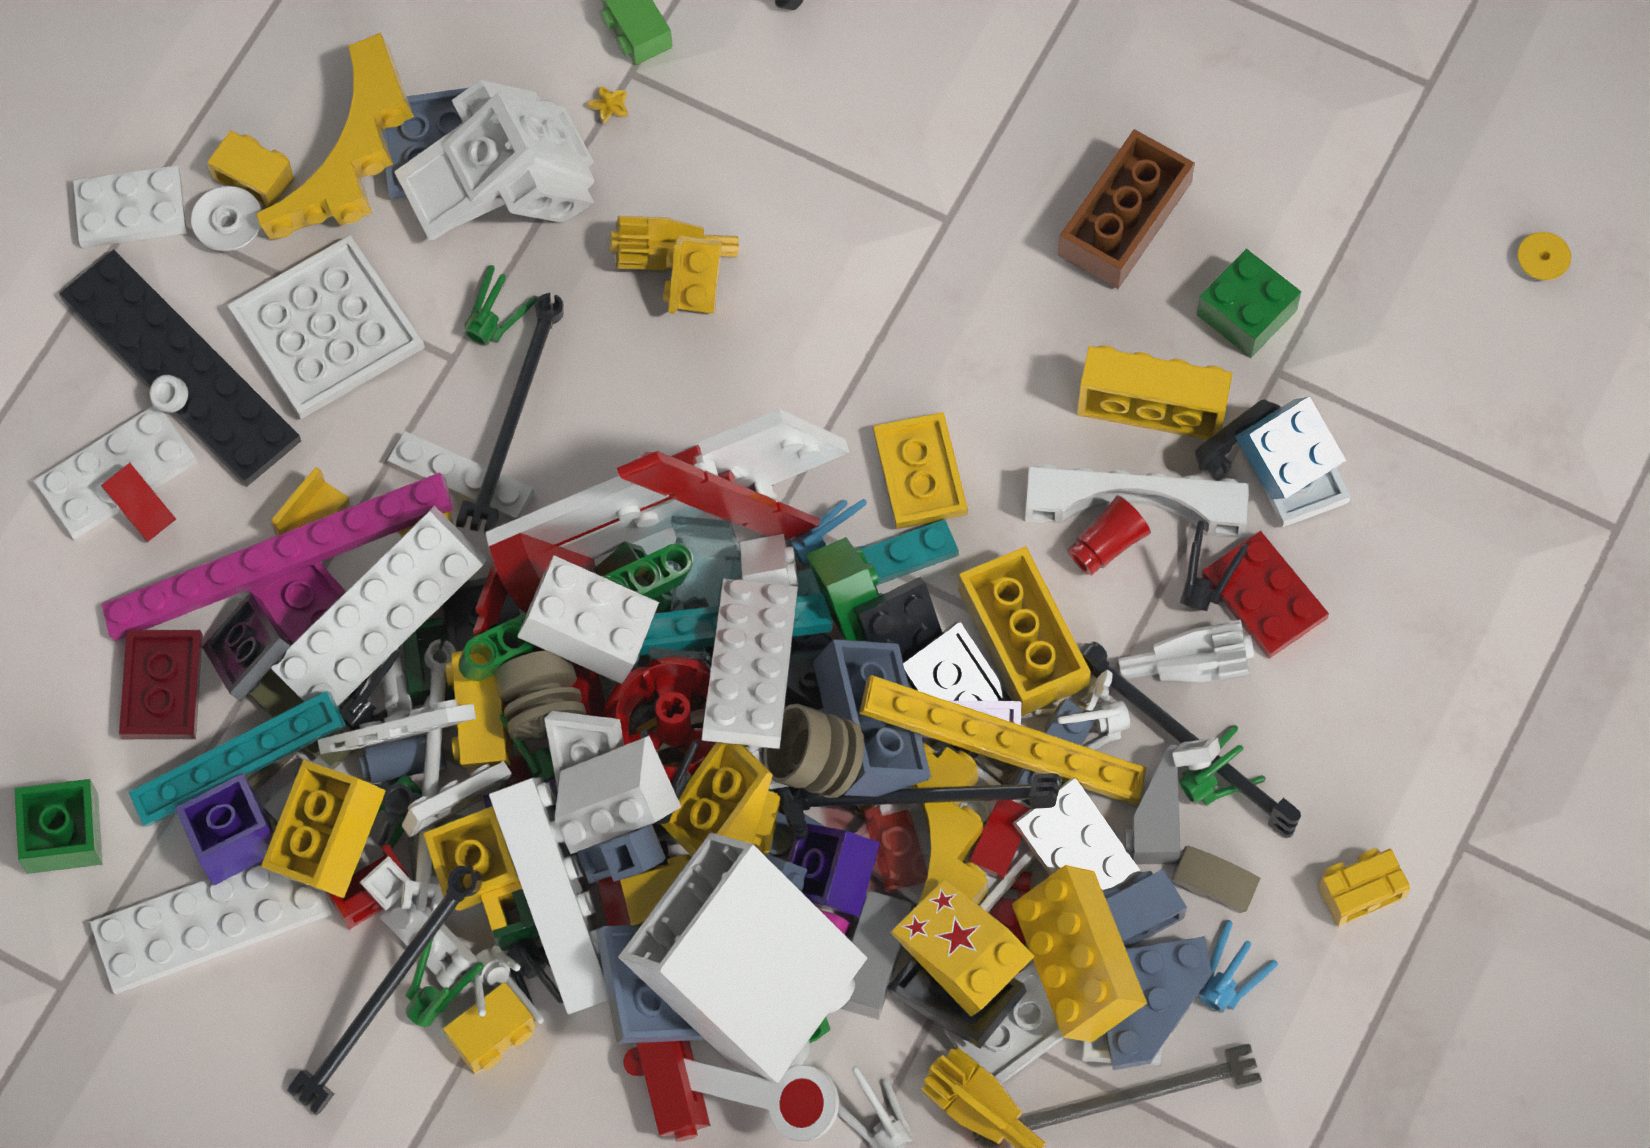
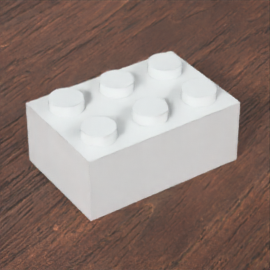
[517,555,659,684]

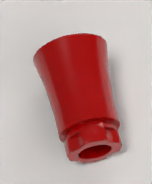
[1067,495,1151,576]

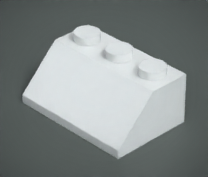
[555,736,681,854]

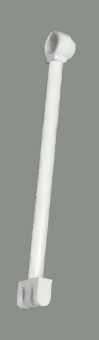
[401,639,456,912]

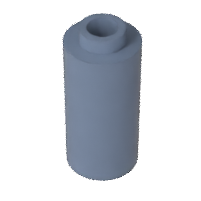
[359,734,447,784]

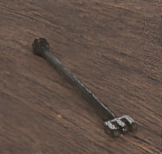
[973,1044,1262,1148]

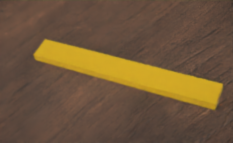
[859,675,1147,805]

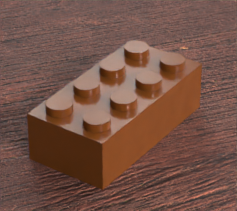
[1058,129,1195,289]

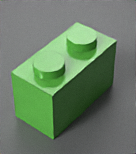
[599,0,672,65]

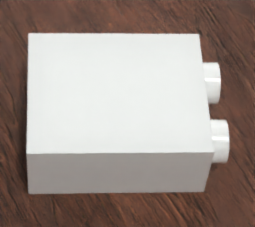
[618,832,867,1083]

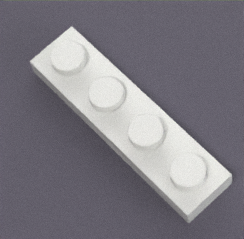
[387,431,534,521]

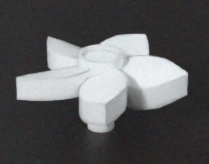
[1080,670,1112,712]

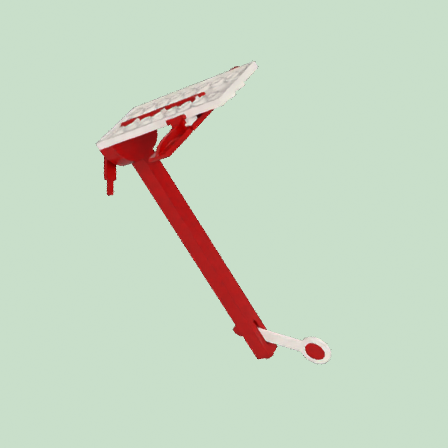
[473,408,849,1142]

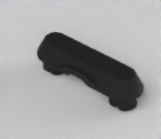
[1195,399,1281,478]

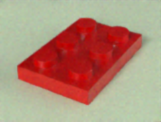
[1201,531,1329,659]

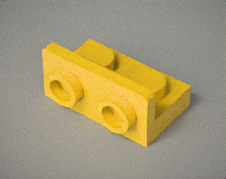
[663,236,722,314]

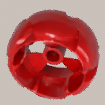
[602,656,746,784]

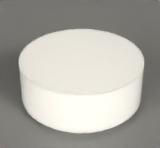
[149,375,188,413]

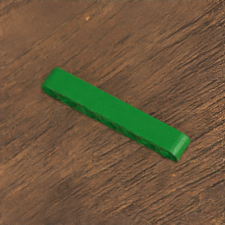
[458,543,694,681]

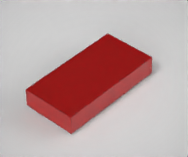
[101,462,176,543]
[969,800,1031,880]

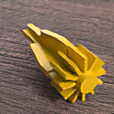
[609,216,739,270]
[921,1047,1047,1148]

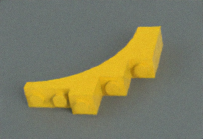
[256,32,414,241]
[911,743,988,905]

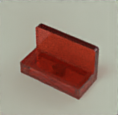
[865,806,928,892]

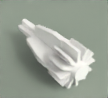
[1118,620,1255,682]

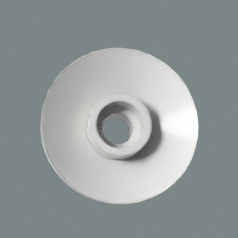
[191,186,261,251]

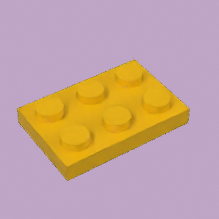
[873,412,968,529]

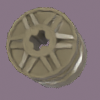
[494,650,587,740]
[764,704,864,798]

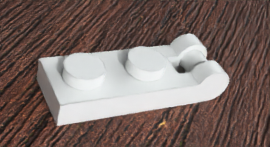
[380,895,477,990]

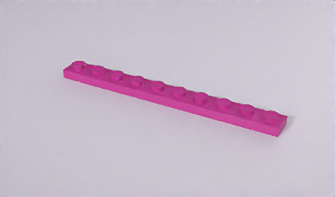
[102,473,454,641]

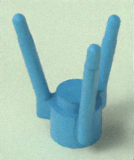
[790,499,867,567]
[1198,920,1278,1013]

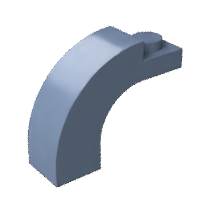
[577,824,665,884]

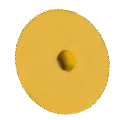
[1518,232,1571,280]

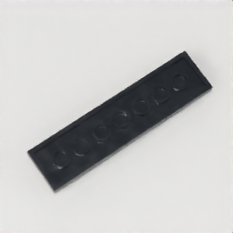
[59,249,301,487]

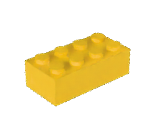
[1077,345,1233,440]
[958,546,1091,717]
[1012,864,1147,1042]

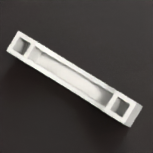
[1025,464,1249,538]

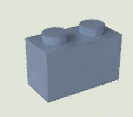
[1104,869,1187,948]

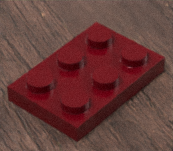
[119,630,203,740]

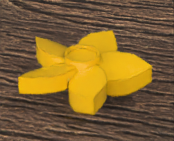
[587,86,628,124]

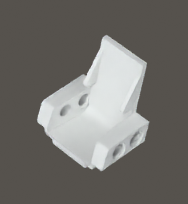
[394,80,595,240]

